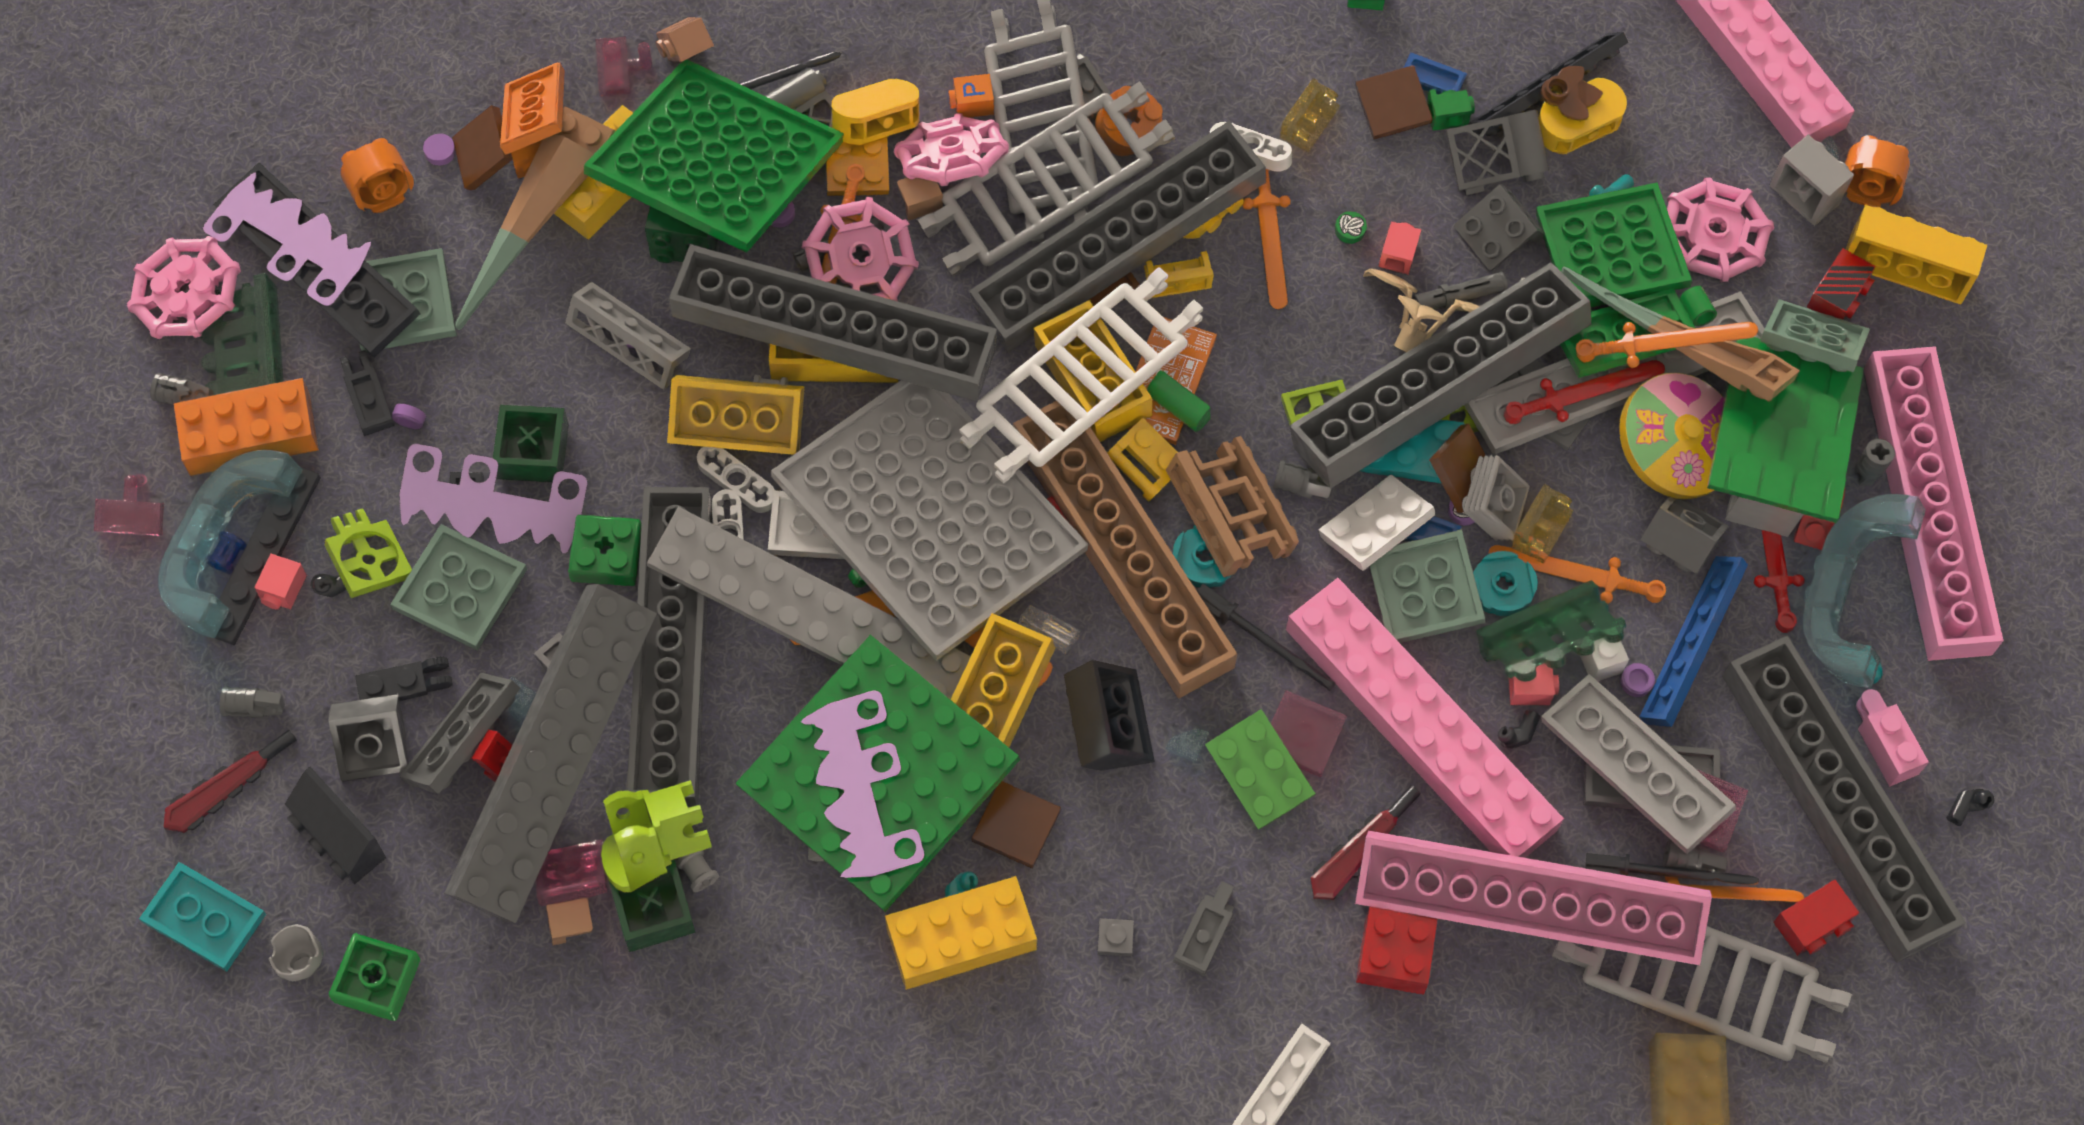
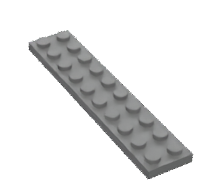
[1464,291,1765,455]
[647,507,971,700]

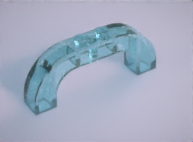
[158,450,303,638]
[1803,494,1926,689]

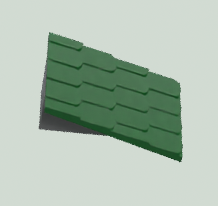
[1707,337,1863,537]

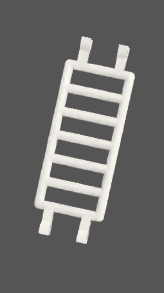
[959,267,1203,484]

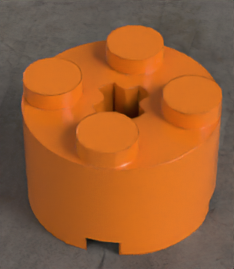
[1095,86,1163,156]
[1845,135,1910,207]
[341,138,414,213]

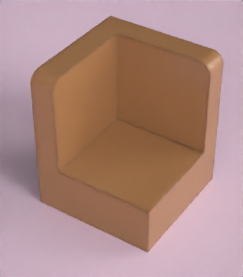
[897,178,943,221]
[546,898,593,946]

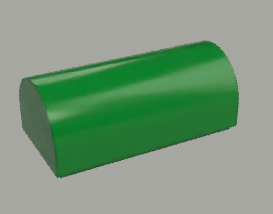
[1147,370,1211,432]

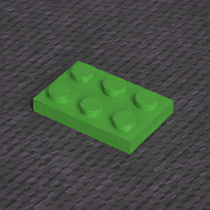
[1205,709,1316,830]

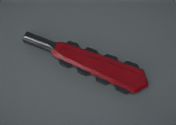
[164,730,297,833]
[1310,786,1420,900]

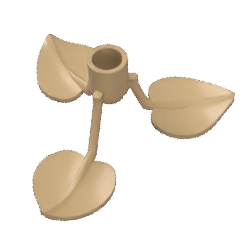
[1363,269,1480,352]

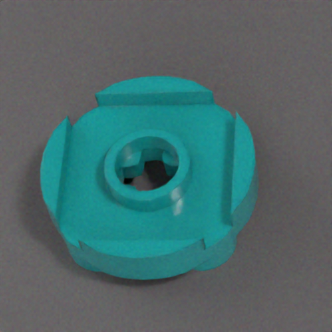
[1172,525,1232,588]
[1473,551,1538,616]

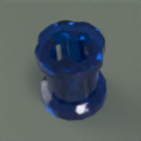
[205,531,247,574]

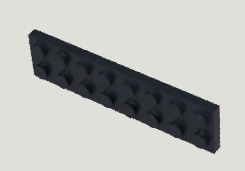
[213,162,421,358]

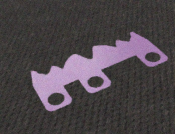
[203,172,371,306]
[400,444,587,553]
[801,690,924,878]

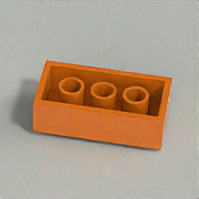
[174,378,319,476]

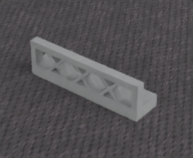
[565,282,691,390]

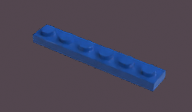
[1639,556,1748,727]

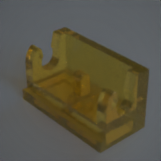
[1280,78,1340,153]
[1512,484,1574,564]

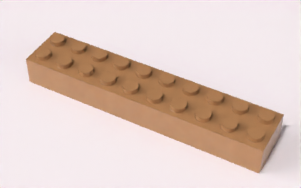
[1013,401,1237,699]

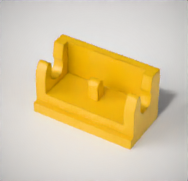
[1144,251,1214,298]

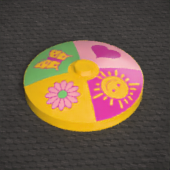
[1619,373,1724,499]

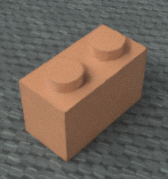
[656,17,714,62]

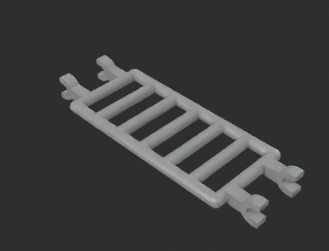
[984,0,1098,243]
[918,81,1175,276]
[1552,926,1852,1063]

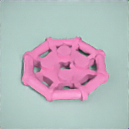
[894,113,1009,186]
[1667,178,1774,283]
[802,197,919,301]
[127,236,241,339]

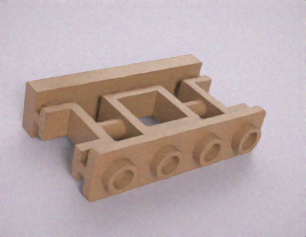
[1166,436,1299,577]

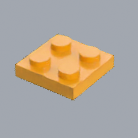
[826,137,889,196]

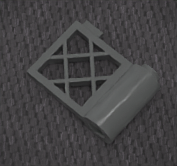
[765,68,833,163]
[1446,110,1549,195]

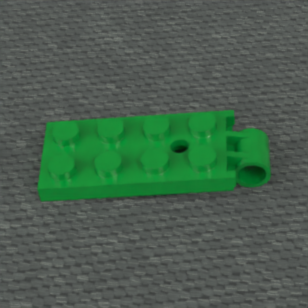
[1560,286,1717,378]

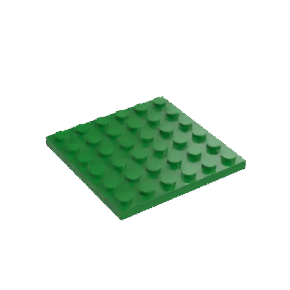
[584,59,844,253]
[735,634,1021,912]

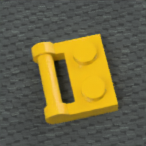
[1107,418,1178,502]

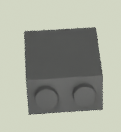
[1640,497,1729,574]
[328,694,408,781]

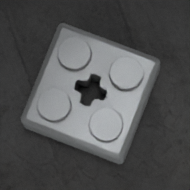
[1462,455,1530,541]

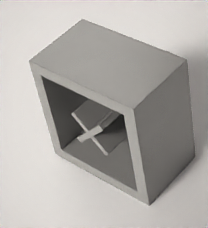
[1769,134,1854,226]

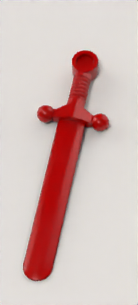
[1503,360,1665,424]
[1753,530,1805,633]

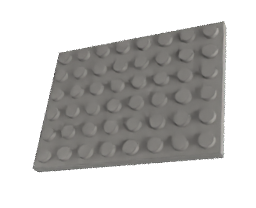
[771,380,1089,661]

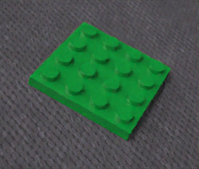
[1536,183,1692,307]

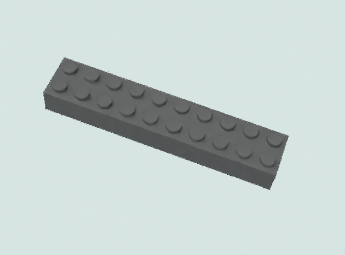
[969,121,1266,353]
[669,244,997,402]
[1290,263,1592,489]
[627,487,712,810]
[444,584,657,923]
[1722,635,1966,963]

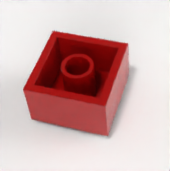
[1356,907,1438,995]

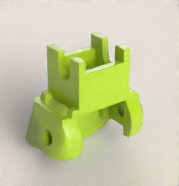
[601,780,712,892]

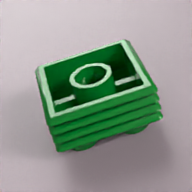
[568,515,642,586]
[329,933,420,1021]

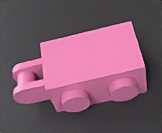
[1856,689,1929,787]

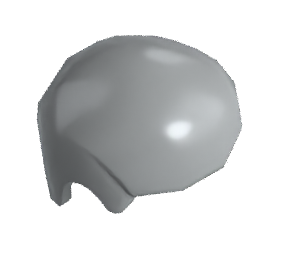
[269,924,323,982]

